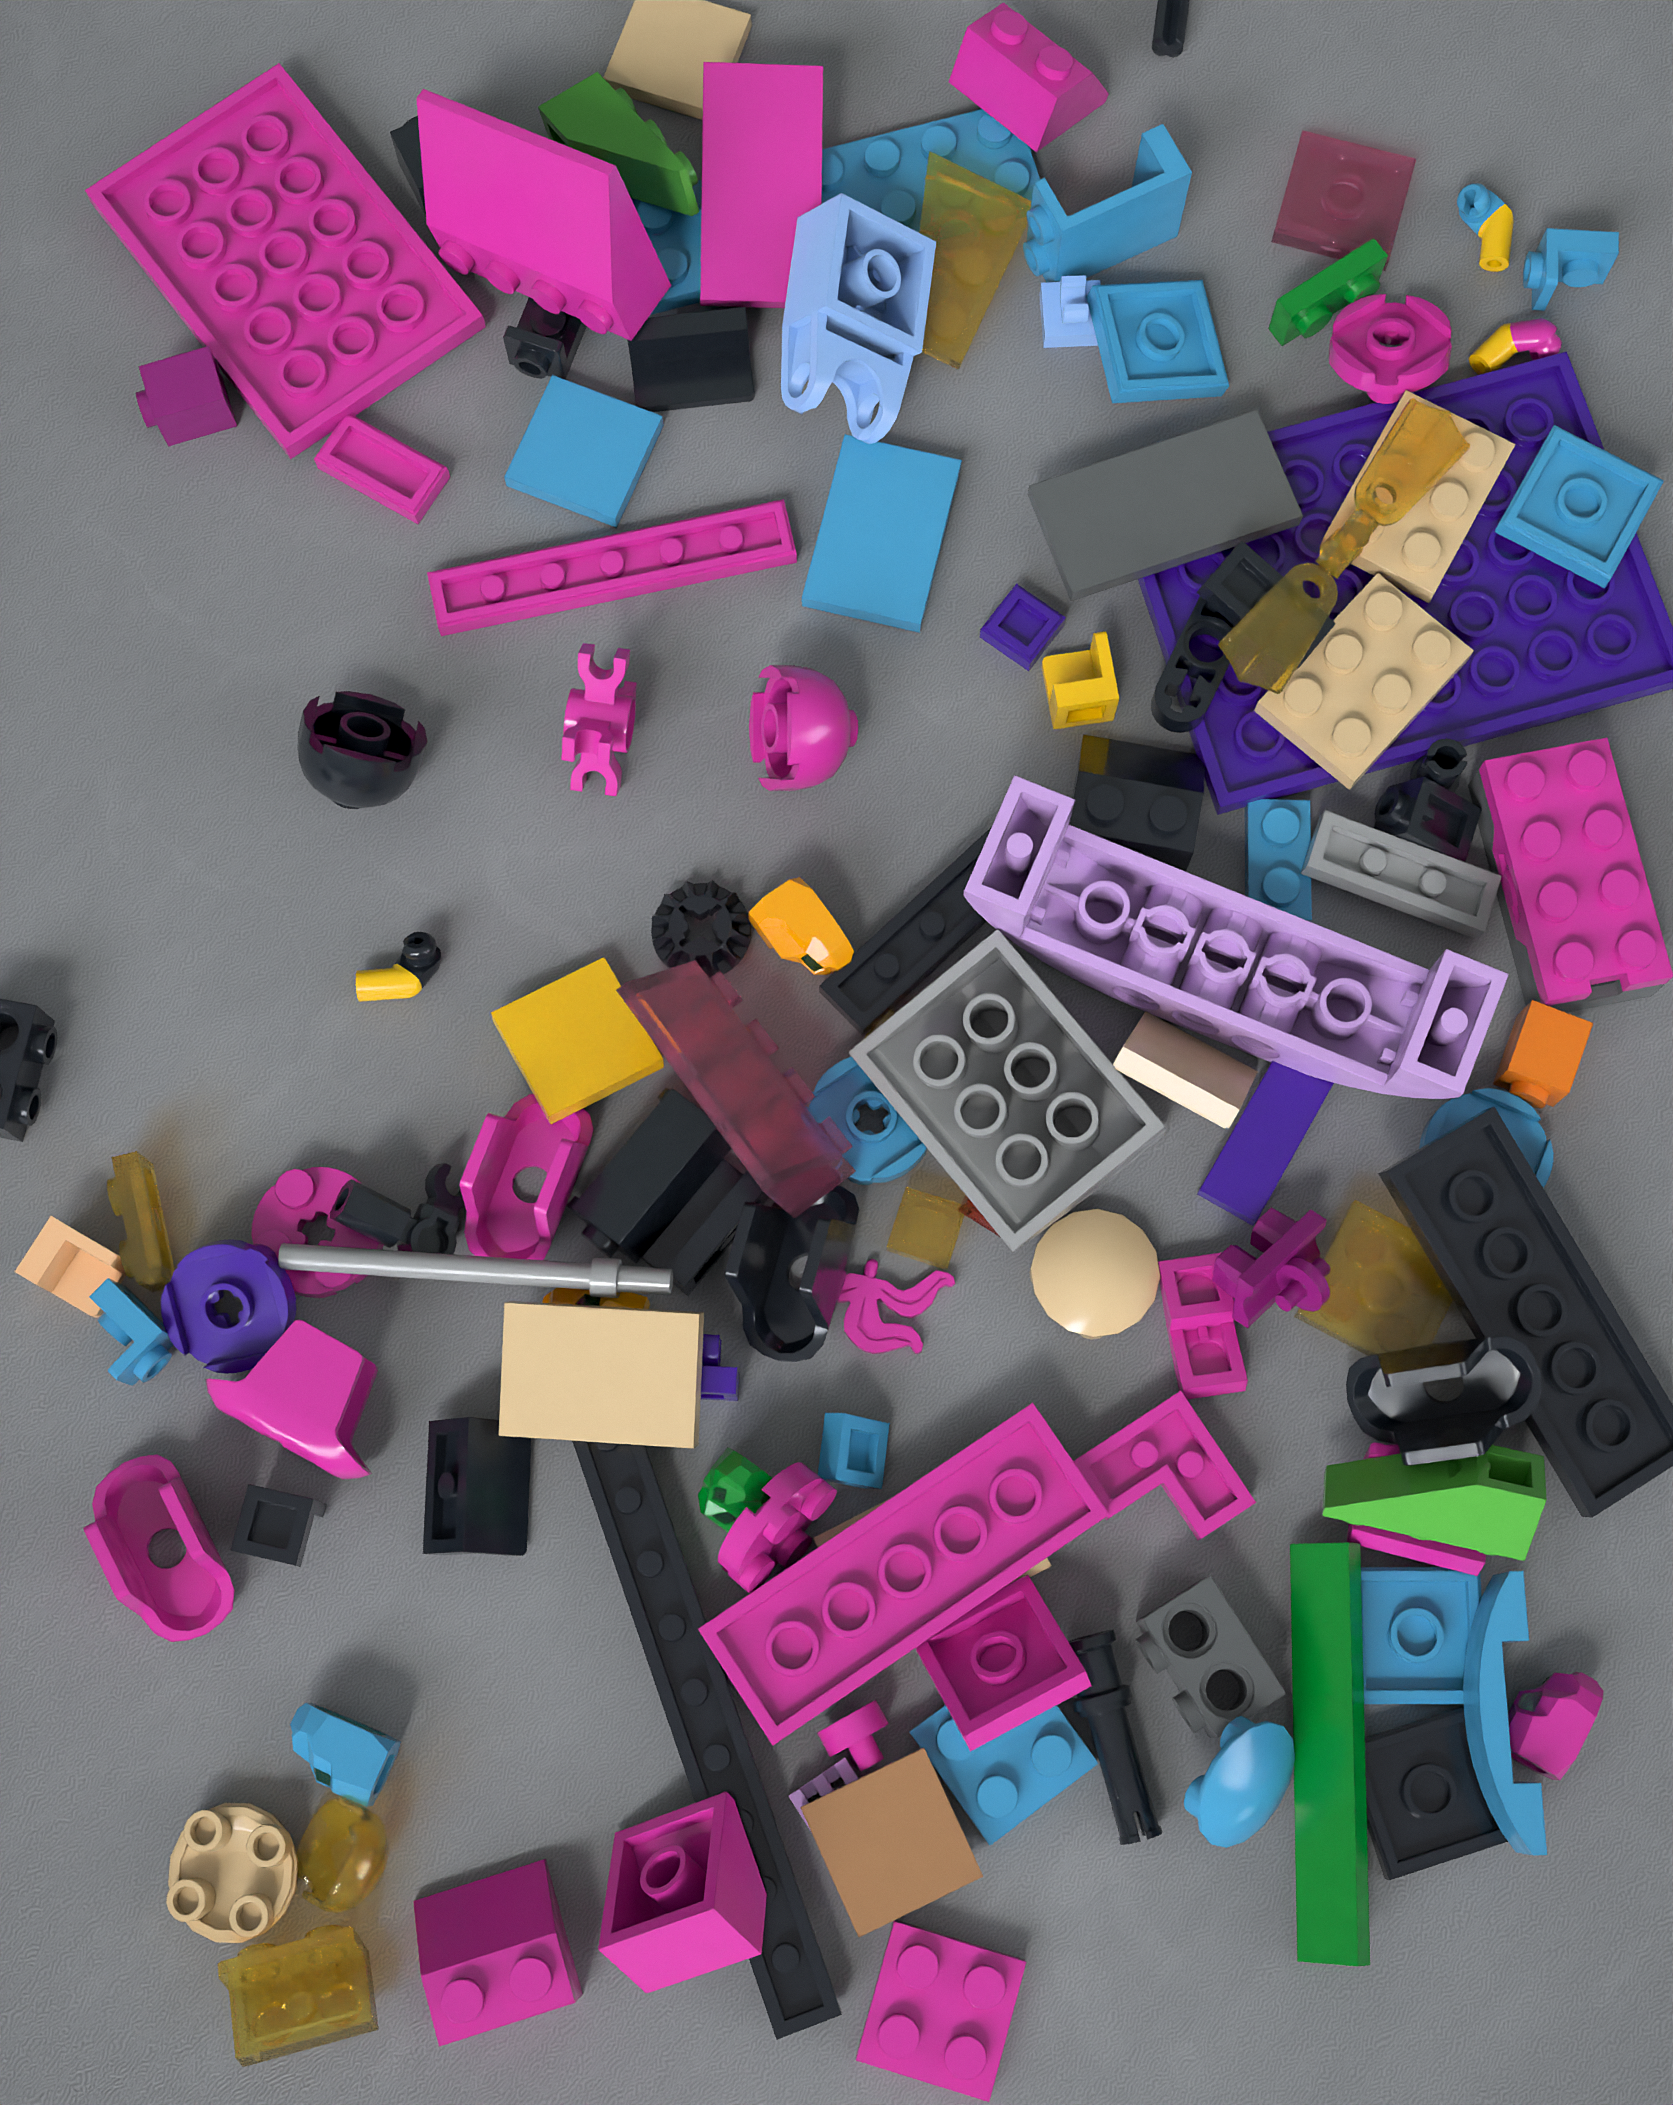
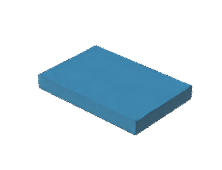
[802,434,962,633]

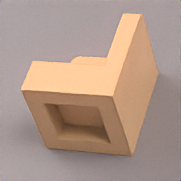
[15,1216,133,1318]

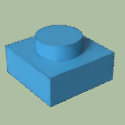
[818,1413,890,1489]

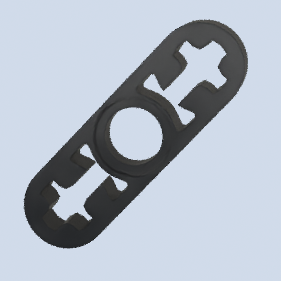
[1151,573,1244,733]

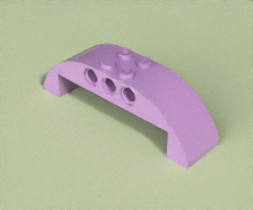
[963,775,1509,1099]

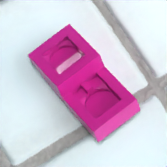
[1158,1252,1248,1400]

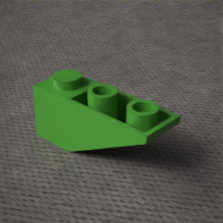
[538,72,699,216]
[1322,1445,1547,1561]

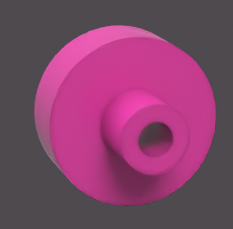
[817,1700,889,1772]

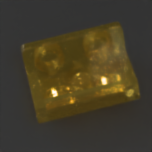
[217,1925,379,2067]

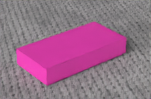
[314,414,450,524]

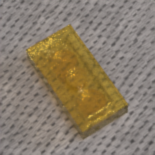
[107,1151,175,1292]

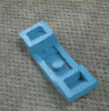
[1463,1571,1547,1856]

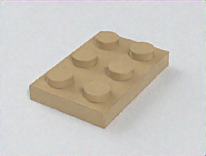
[1319,390,1516,603]
[1254,573,1474,790]

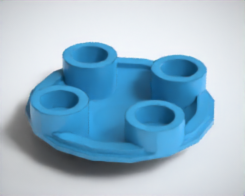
[1184,1716,1295,1848]

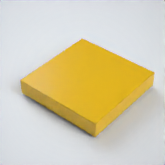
[491,957,664,1125]

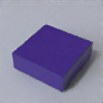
[980,584,1066,671]

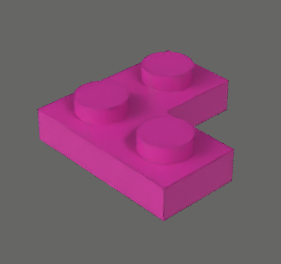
[1073,1391,1256,1540]

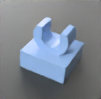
[1039,275,1101,348]

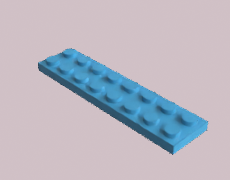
[631,109,1040,315]

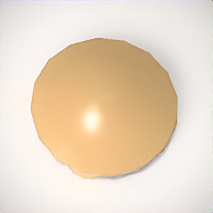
[1030,1209,1160,1340]
[166,1803,298,1943]

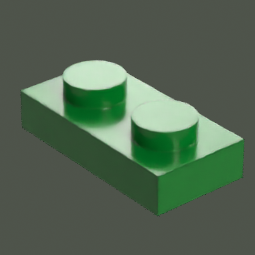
[1268,238,1388,346]

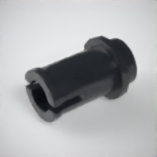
[1409,738,1467,793]

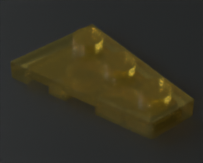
[919,151,1031,370]

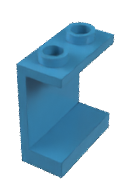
[1023,124,1192,282]

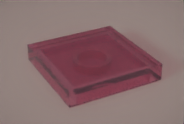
[1271,130,1416,271]

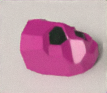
[1508,1672,1604,1780]

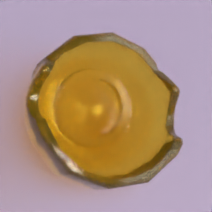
[297,1797,390,1913]

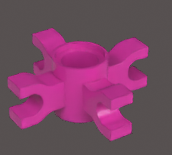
[561,643,637,796]

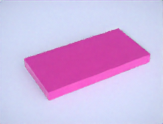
[700,62,823,308]

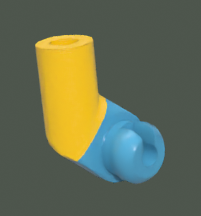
[1457,183,1514,272]

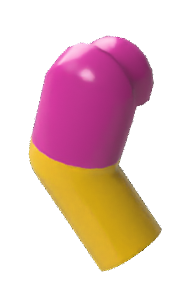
[1469,318,1562,375]

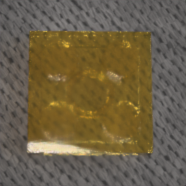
[1294,1200,1453,1356]

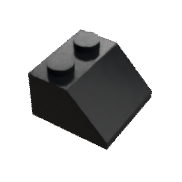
[1069,734,1205,872]

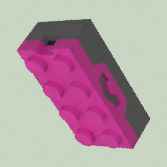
[1468,737,1673,1013]

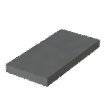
[1028,410,1303,601]

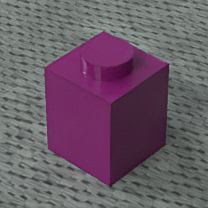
[135,346,237,447]

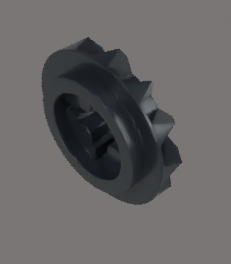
[651,880,751,980]

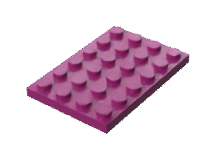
[85,63,486,459]

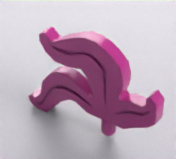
[838,1259,955,1355]

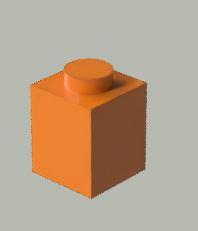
[1493,1000,1593,1108]

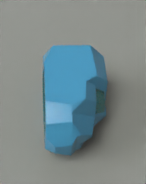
[290,1703,401,1807]

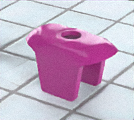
[460,1094,594,1260]
[205,1320,378,1479]
[83,1454,235,1642]

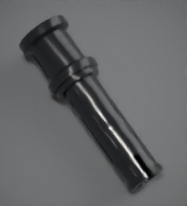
[1068,1629,1163,1845]

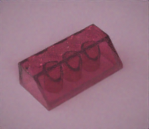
[616,960,856,1218]

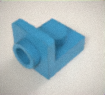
[1523,228,1619,311]
[89,1278,173,1386]

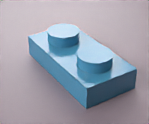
[1244,799,1312,922]

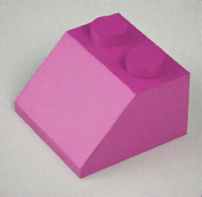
[949,3,1109,152]
[598,1791,767,1994]
[413,1859,583,2047]

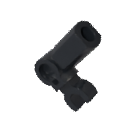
[330,1163,465,1254]

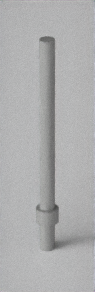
[278,1243,673,1298]

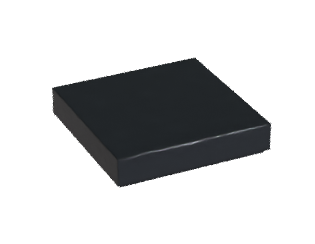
[1365,1705,1508,1880]

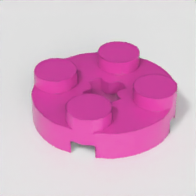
[1328,294,1452,404]
[251,1167,383,1298]
[718,1462,837,1593]

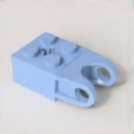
[781,193,936,444]

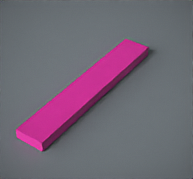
[427,499,797,636]

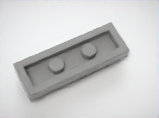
[1301,810,1502,939]

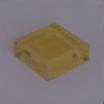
[886,1186,967,1270]

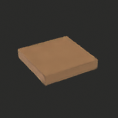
[800,1747,983,1937]

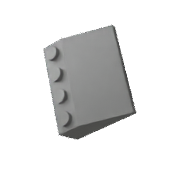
[848,929,1165,1253]

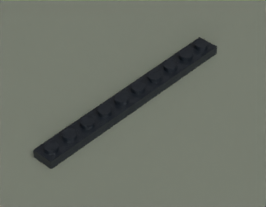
[572,1441,842,2040]

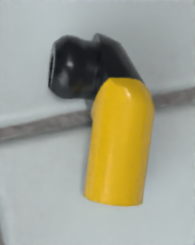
[355,932,441,1002]

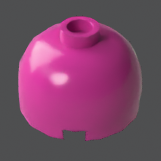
[749,665,858,791]

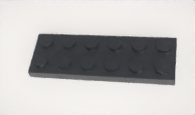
[1378,1107,1673,1518]

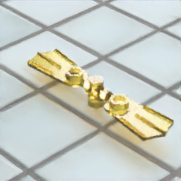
[1218,398,1470,694]

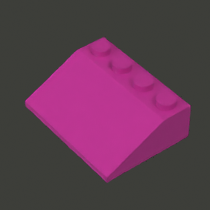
[416,89,671,341]

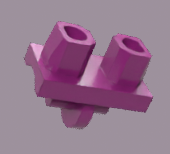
[1212,1207,1331,1328]

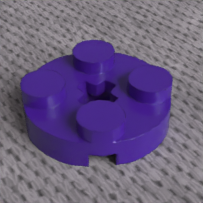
[161,1239,296,1374]

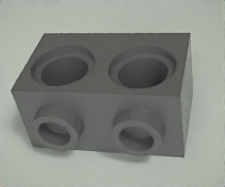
[1135,1576,1286,1738]

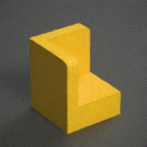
[1042,631,1119,730]

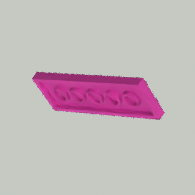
[698,1403,1109,1745]

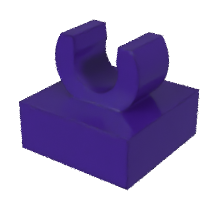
[701,1334,740,1401]

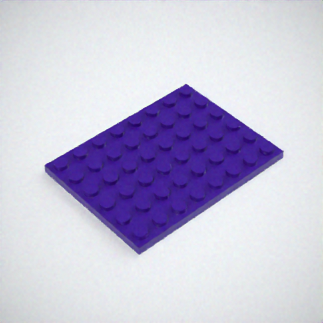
[1138,351,1673,815]

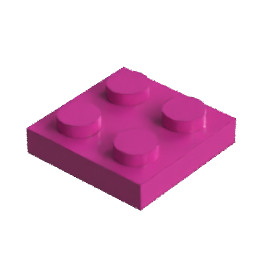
[915,1575,1092,1752]
[856,1920,1026,2102]

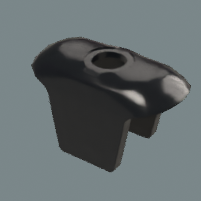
[725,1180,859,1362]
[1346,1336,1541,1466]

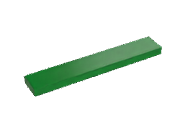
[1290,1542,1370,1967]

